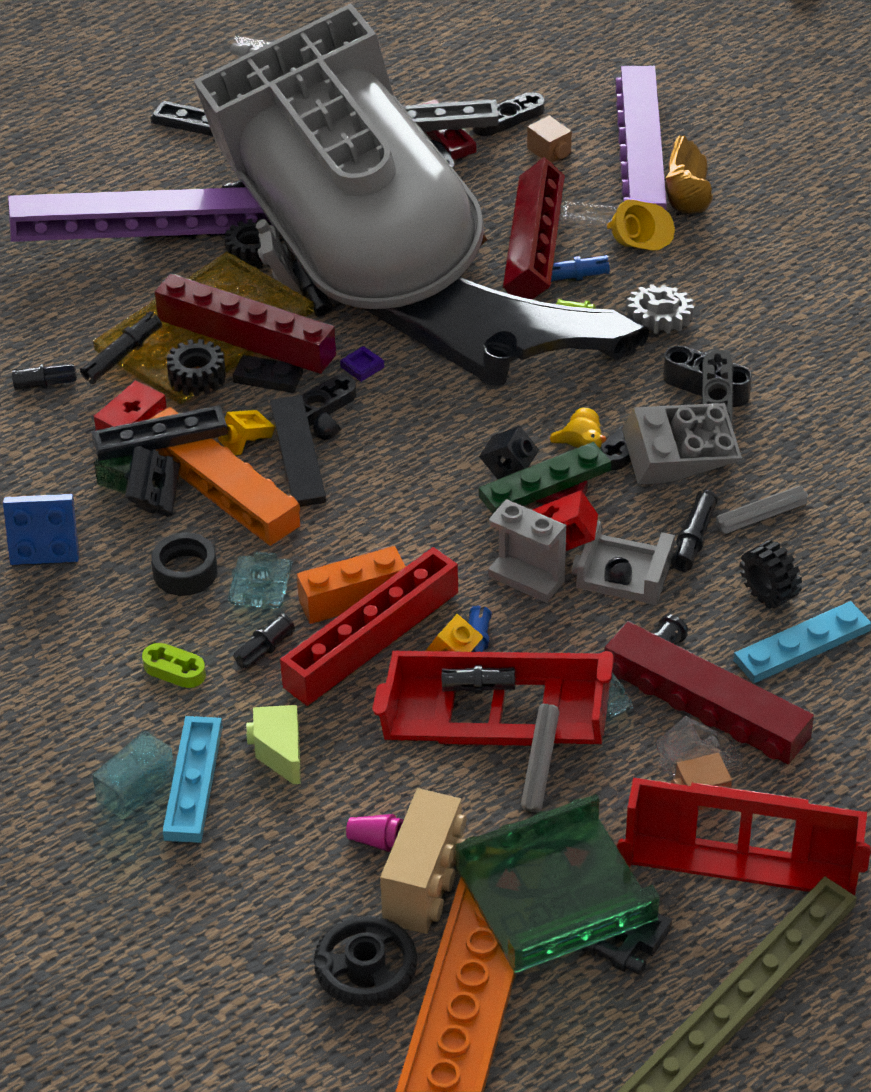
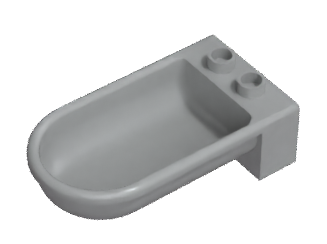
[193,3,484,309]

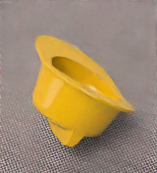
[607,200,675,251]

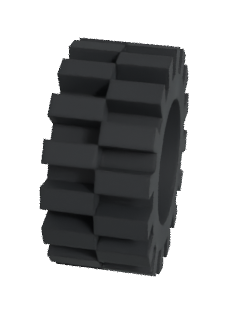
[224,219,271,270]
[166,339,226,397]
[740,540,802,609]

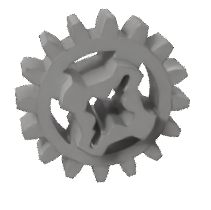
[626,284,694,334]

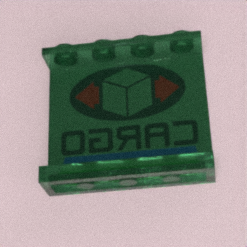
[456,794,660,973]

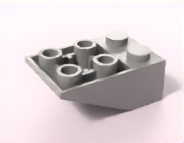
[622,403,742,485]

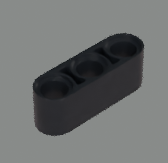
[663,345,752,407]

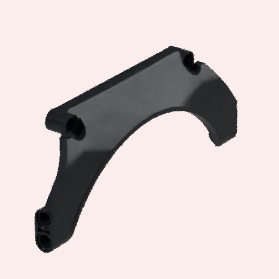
[363,277,649,386]

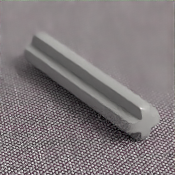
[716,486,808,534]
[521,704,559,812]

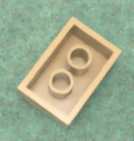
[380,788,467,934]

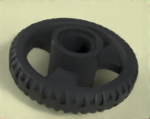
[314,915,417,1007]

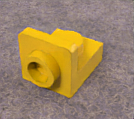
[218,410,275,455]
[426,614,483,652]

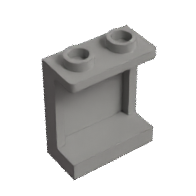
[488,499,566,603]
[572,521,675,605]

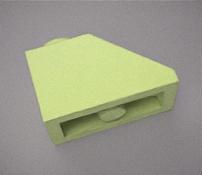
[246,705,301,784]

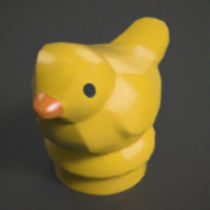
[550,408,606,448]

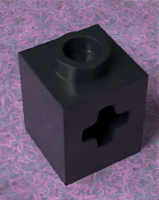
[479,426,539,479]

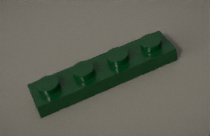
[479,442,611,514]

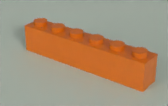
[150,407,300,546]

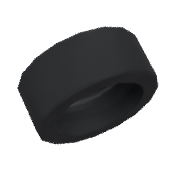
[151,533,217,596]

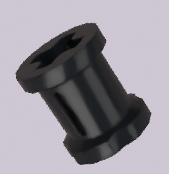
[653,614,688,645]

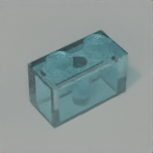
[92,730,175,820]

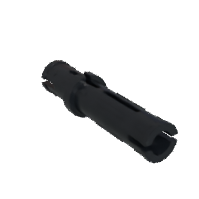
[80,311,162,384]
[671,489,718,572]

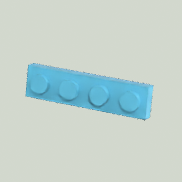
[733,601,871,684]
[162,716,223,843]

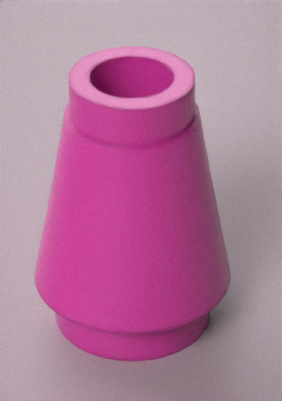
[346,814,404,852]

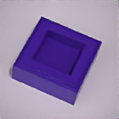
[340,346,385,382]

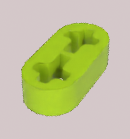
[142,643,206,688]

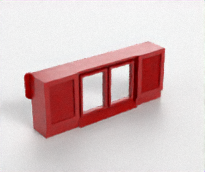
[372,651,614,746]
[616,777,871,896]

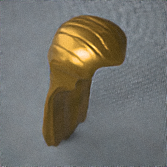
[665,135,713,213]

